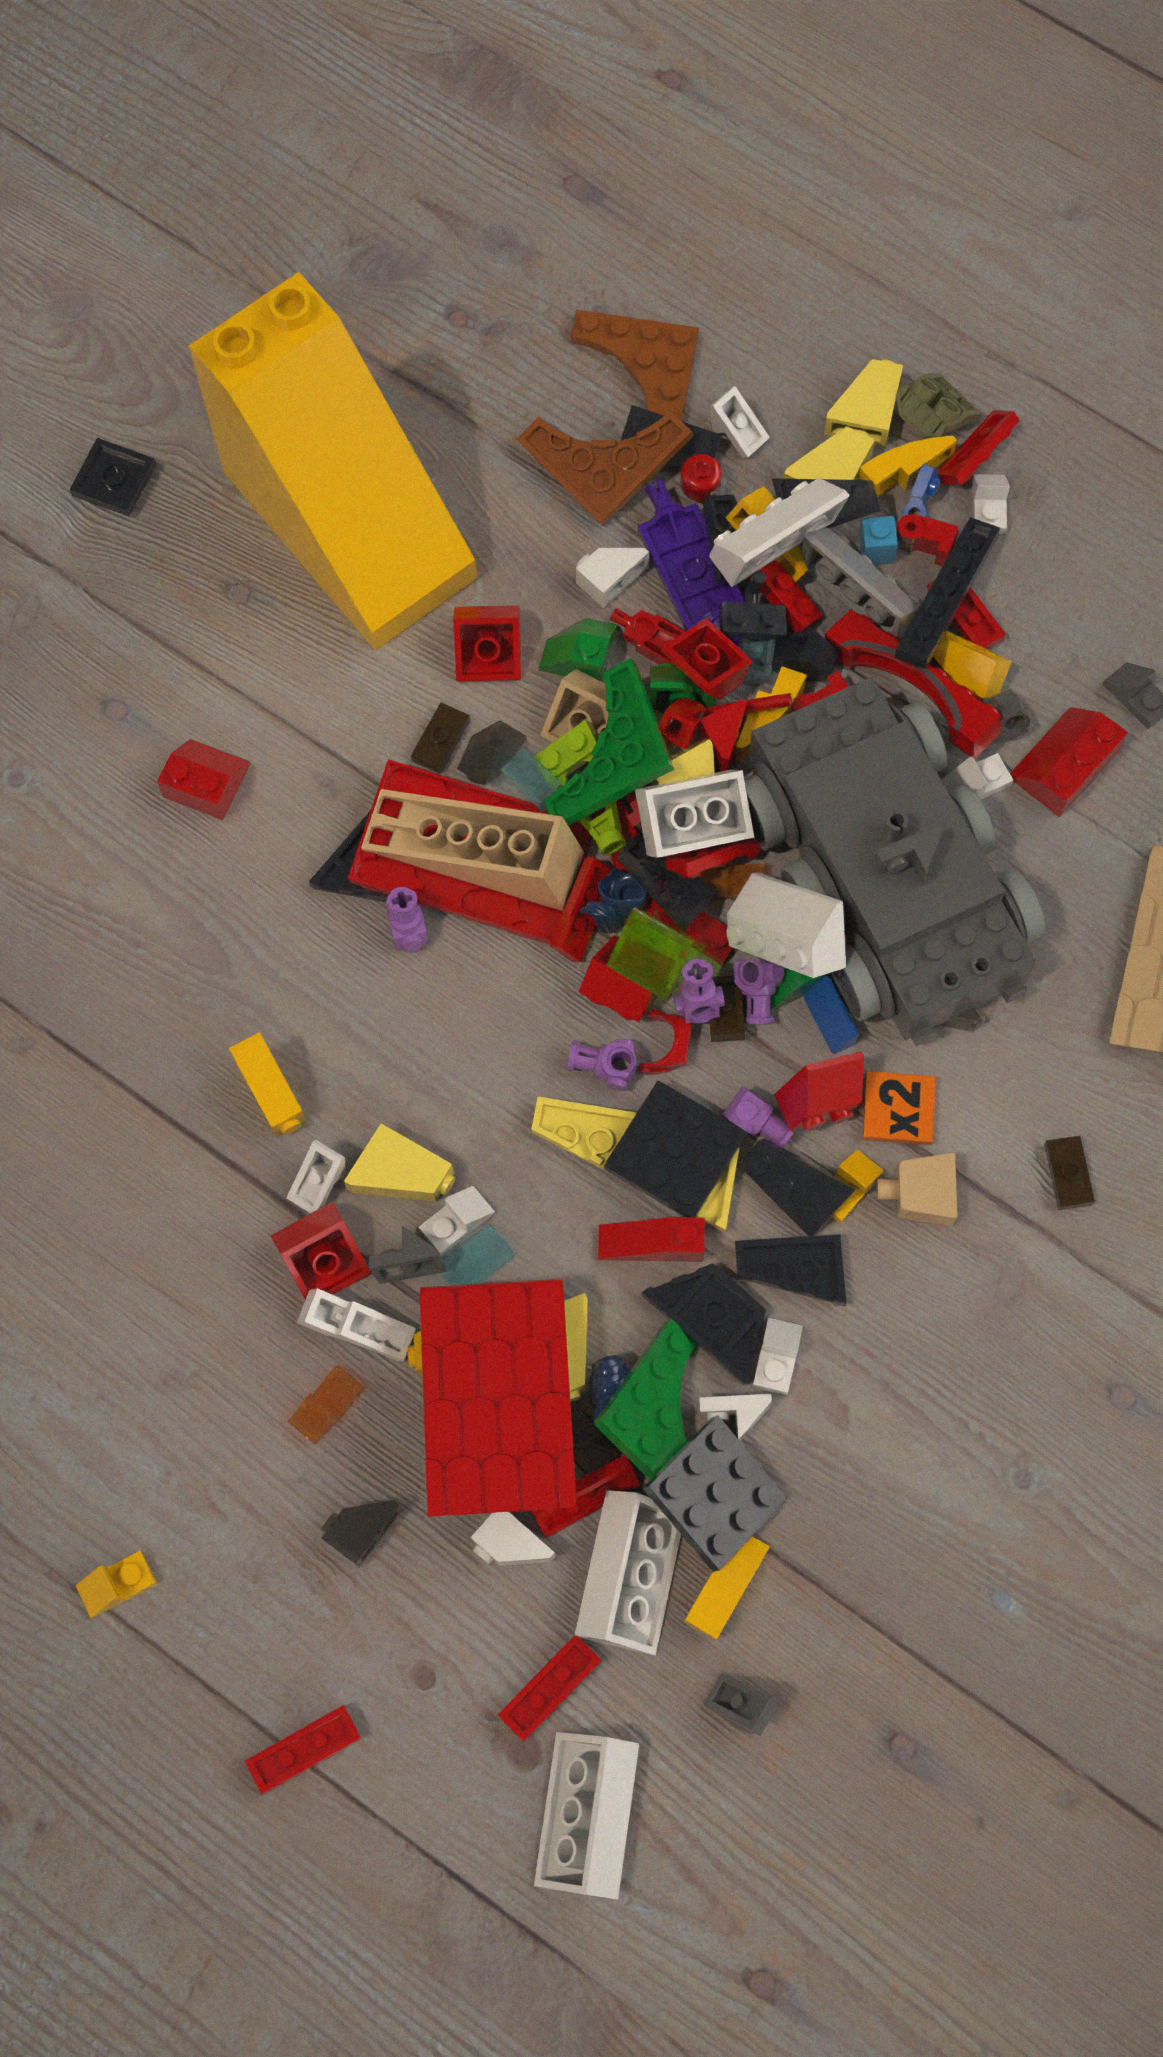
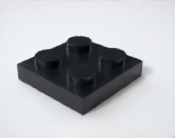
[70,438,156,517]

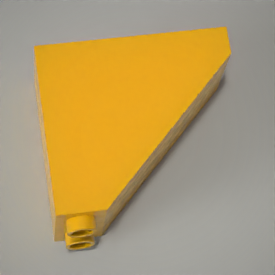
[189,272,477,651]

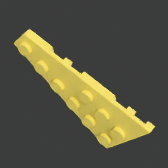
[531,1096,739,1233]

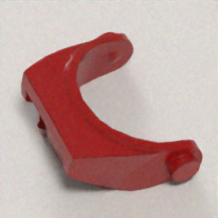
[638,1009,693,1075]

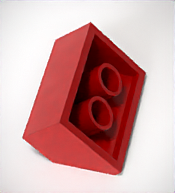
[1010,707,1128,817]

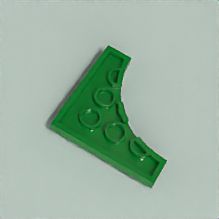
[544,658,675,826]
[593,1319,696,1480]

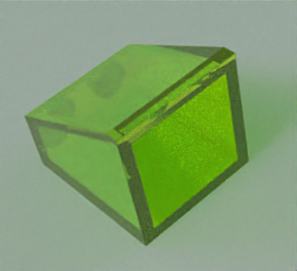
[606,908,707,1000]

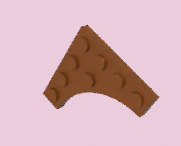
[571,309,699,421]
[517,410,694,526]

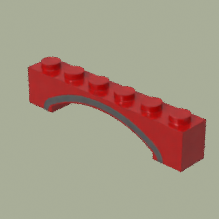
[825,609,1001,759]

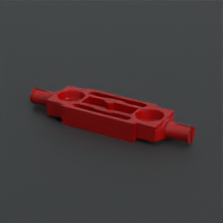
[610,608,685,667]

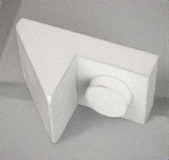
[710,386,770,458]
[972,474,1010,535]
[941,753,1013,800]
[287,1140,346,1213]
[418,1186,495,1256]
[753,1318,803,1395]
[698,1394,772,1441]

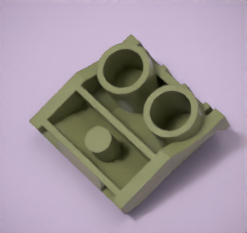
[896,373,983,437]

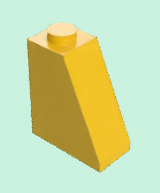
[229,1032,306,1137]

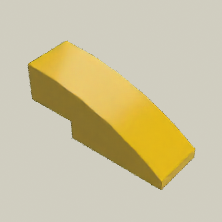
[857,436,957,498]
[735,666,807,762]
[684,1536,770,1642]

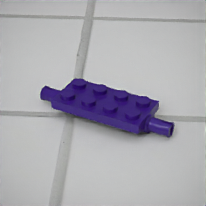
[638,480,745,647]

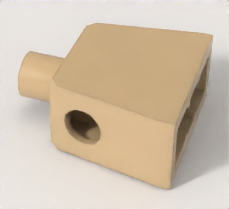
[876,1153,957,1226]

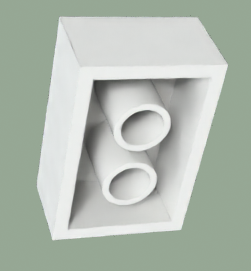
[635,770,754,858]

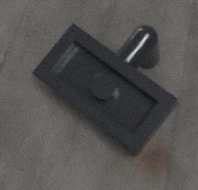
[719,571,787,641]

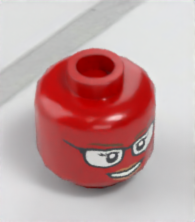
[680,454,722,502]

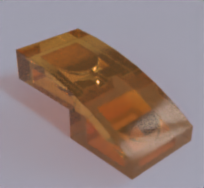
[697,861,768,900]
[288,1365,365,1444]

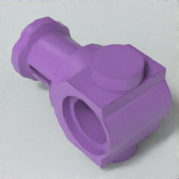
[387,887,429,952]
[733,956,784,1024]
[673,959,725,1023]
[567,1039,636,1091]
[723,1086,795,1148]

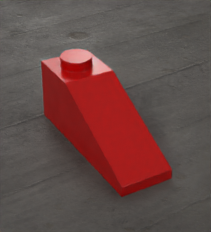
[598,1217,705,1262]

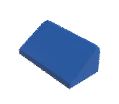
[804,976,859,1054]

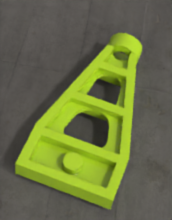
[534,720,626,856]

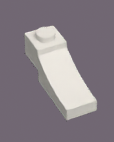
[297,1288,416,1362]

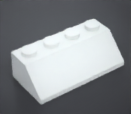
[709,478,849,587]
[726,872,846,978]
[575,1490,681,1656]
[534,1732,639,1899]

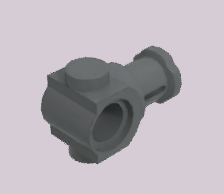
[988,688,1030,739]

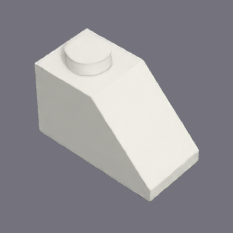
[576,548,649,608]
[471,1512,555,1566]

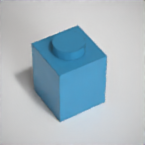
[858,516,898,565]

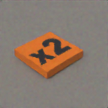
[862,1071,936,1145]

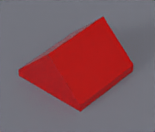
[698,699,747,773]

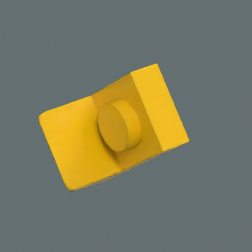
[832,1149,884,1224]
[76,1550,158,1619]

